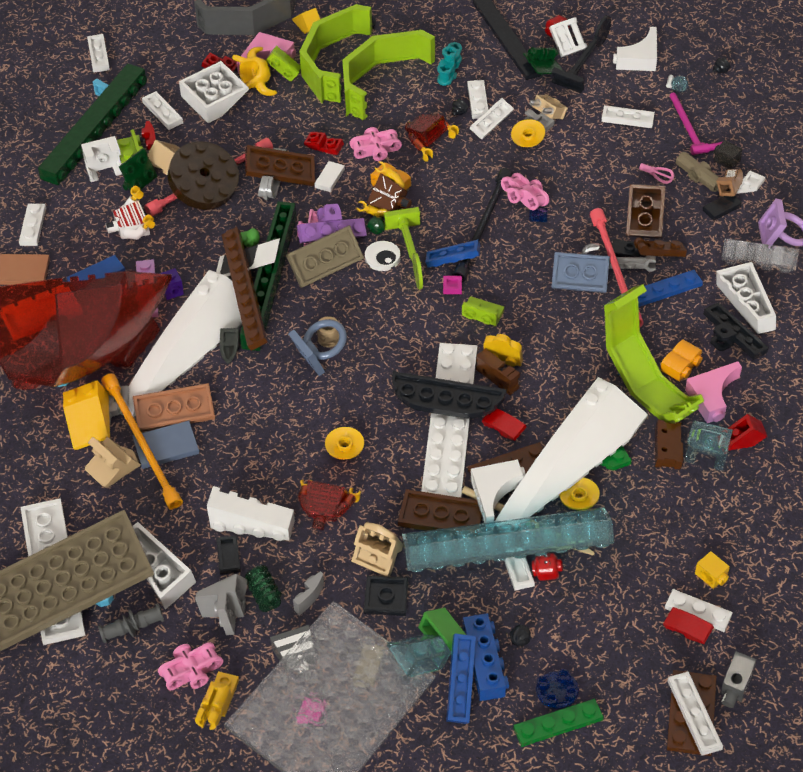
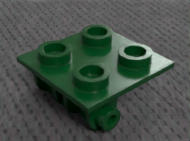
[523,47,563,75]
[119,148,158,191]

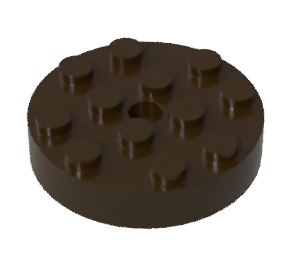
[167,141,239,210]

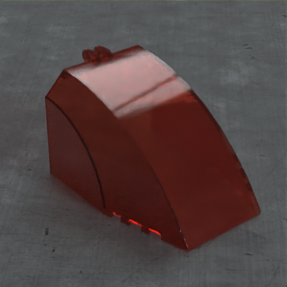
[0,271,172,390]

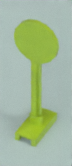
[383,207,423,290]

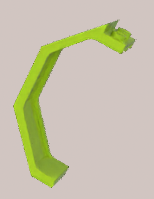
[299,4,372,103]
[342,30,435,120]
[604,284,704,424]

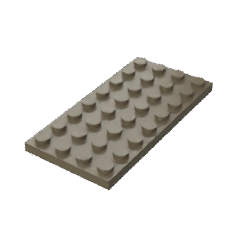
[0,510,155,651]

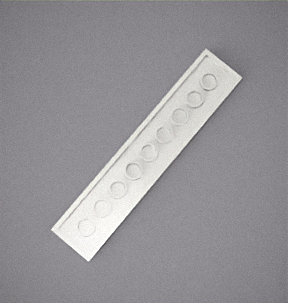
[421,343,477,498]

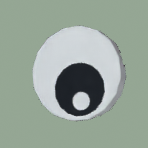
[365,241,400,271]

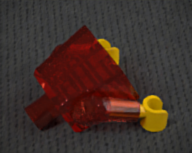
[405,114,459,161]
[298,480,361,531]

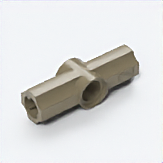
[676,152,719,192]

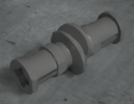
[98,604,165,644]

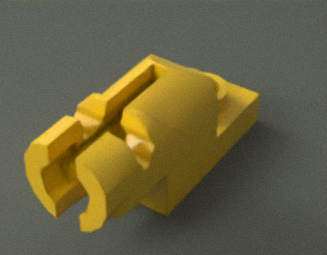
[195,671,239,730]

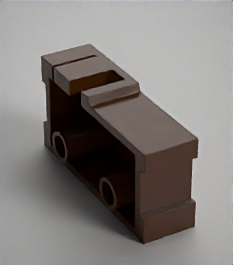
[476,348,520,395]
[655,420,683,470]

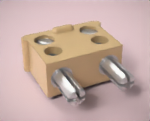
[529,94,568,119]

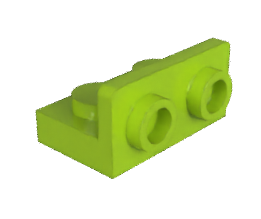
[266,45,301,81]
[117,129,143,163]
[462,296,504,326]

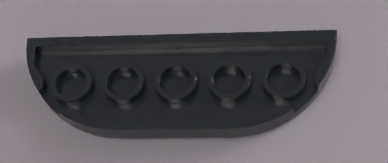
[392,371,506,419]

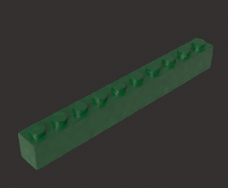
[38,63,147,185]
[240,201,297,351]

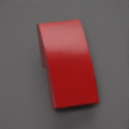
[201,53,237,72]
[142,121,156,151]
[304,132,344,155]
[482,409,526,441]
[663,607,714,644]

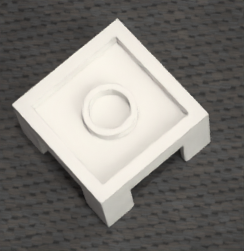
[81,136,122,182]

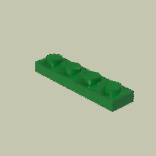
[513,699,603,747]

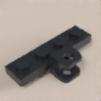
[703,302,769,360]

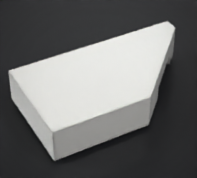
[736,171,765,194]

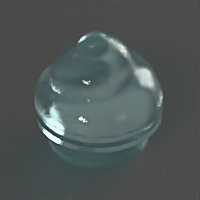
[671,76,688,93]

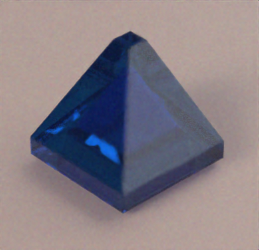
[529,208,548,222]

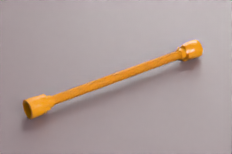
[101,373,183,510]

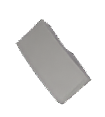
[293,571,324,616]

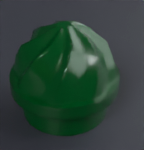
[367,216,385,234]

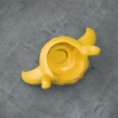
[232,47,277,96]

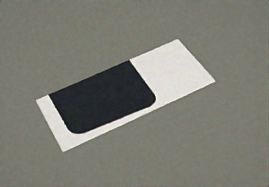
[216,238,280,277]

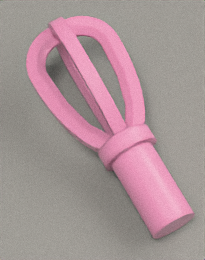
[639,163,674,184]

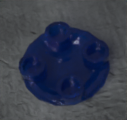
[536,669,579,709]

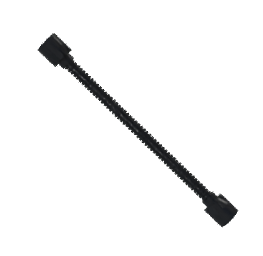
[452,168,513,282]

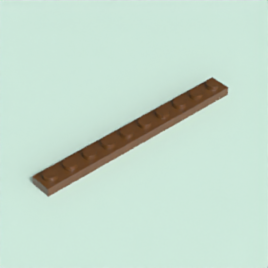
[222,227,268,351]

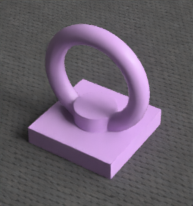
[758,198,803,249]

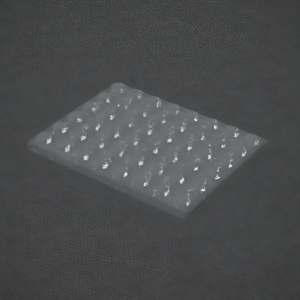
[224,601,436,772]

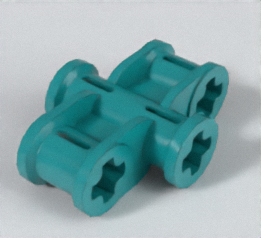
[437,42,462,86]

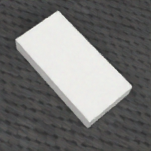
[315,161,345,192]
[503,550,535,591]

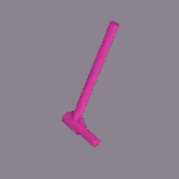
[670,92,726,155]

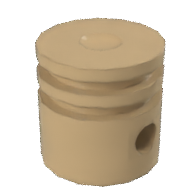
[317,317,339,347]

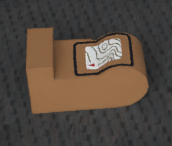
[716,169,743,196]

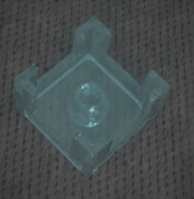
[684,420,733,471]

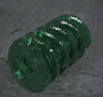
[244,565,282,612]

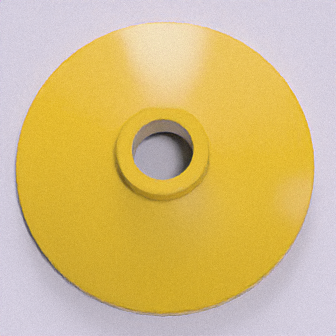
[511,119,545,147]
[325,427,364,460]
[559,478,600,510]

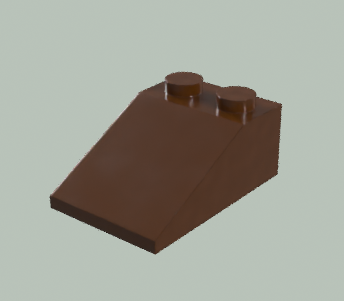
[626,184,665,238]

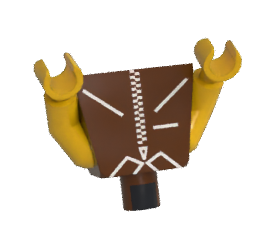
[356,161,412,217]

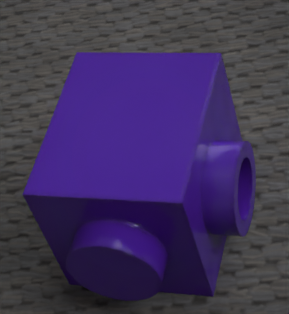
[158,268,184,300]

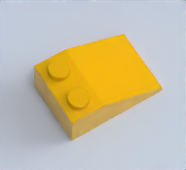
[63,380,110,450]

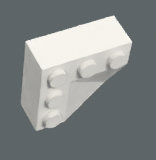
[179,61,249,123]

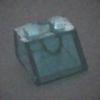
[387,635,451,677]

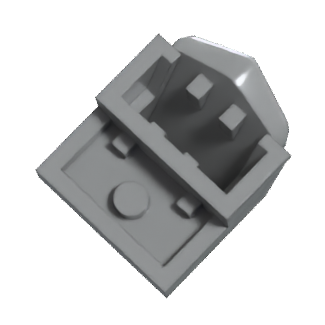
[195,574,247,635]

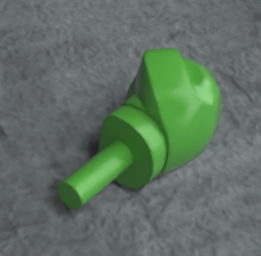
[241,228,260,247]

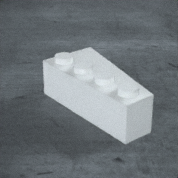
[716,262,776,334]
[207,486,295,541]

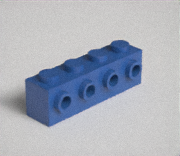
[463,613,509,701]

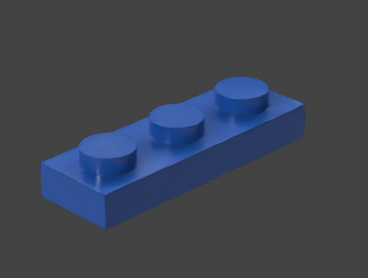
[425,240,480,268]

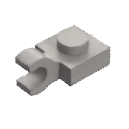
[524,109,555,133]

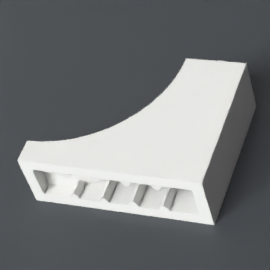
[613,27,657,71]
[471,460,525,529]

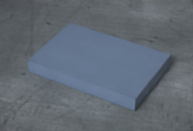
[552,252,610,293]
[132,421,199,469]

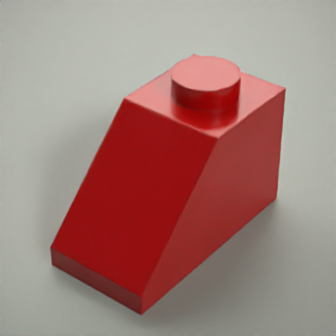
[718,414,767,451]

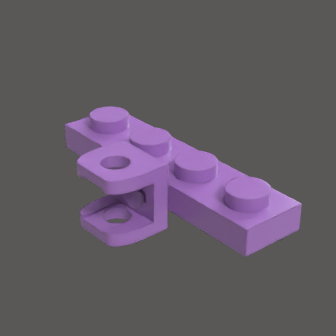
[297,204,367,243]

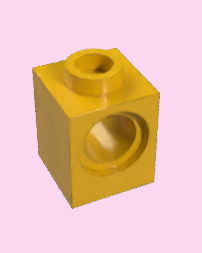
[695,551,730,589]

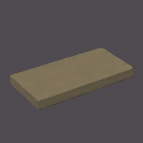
[286,225,364,288]

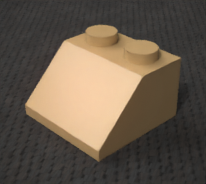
[148,140,180,175]

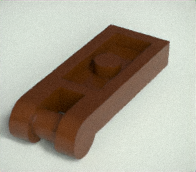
[634,237,687,257]

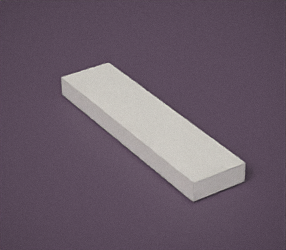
[667,672,723,756]

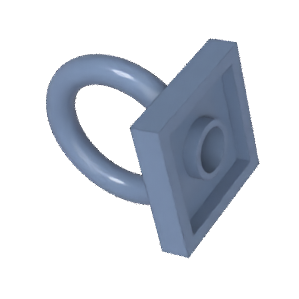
[288,319,347,376]

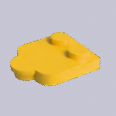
[483,334,523,367]

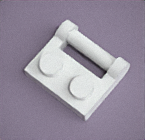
[549,17,587,58]

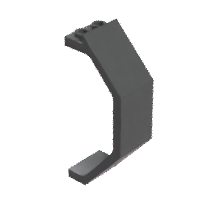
[194,0,296,36]

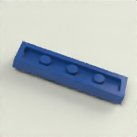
[638,270,703,307]
[446,634,476,724]

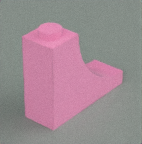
[237,32,296,74]
[685,361,742,423]

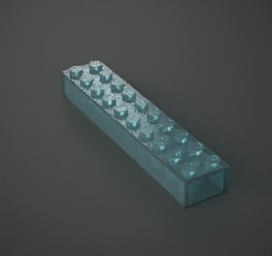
[402,507,614,572]

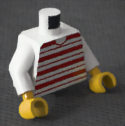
[105,186,155,240]

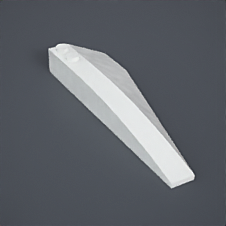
[120,270,242,417]
[494,377,648,534]

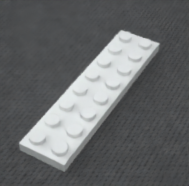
[21,498,86,645]

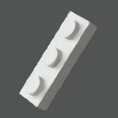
[87,34,110,72]
[467,80,488,119]
[142,91,183,130]
[469,98,514,140]
[601,105,655,128]
[19,204,46,246]
[665,589,733,632]

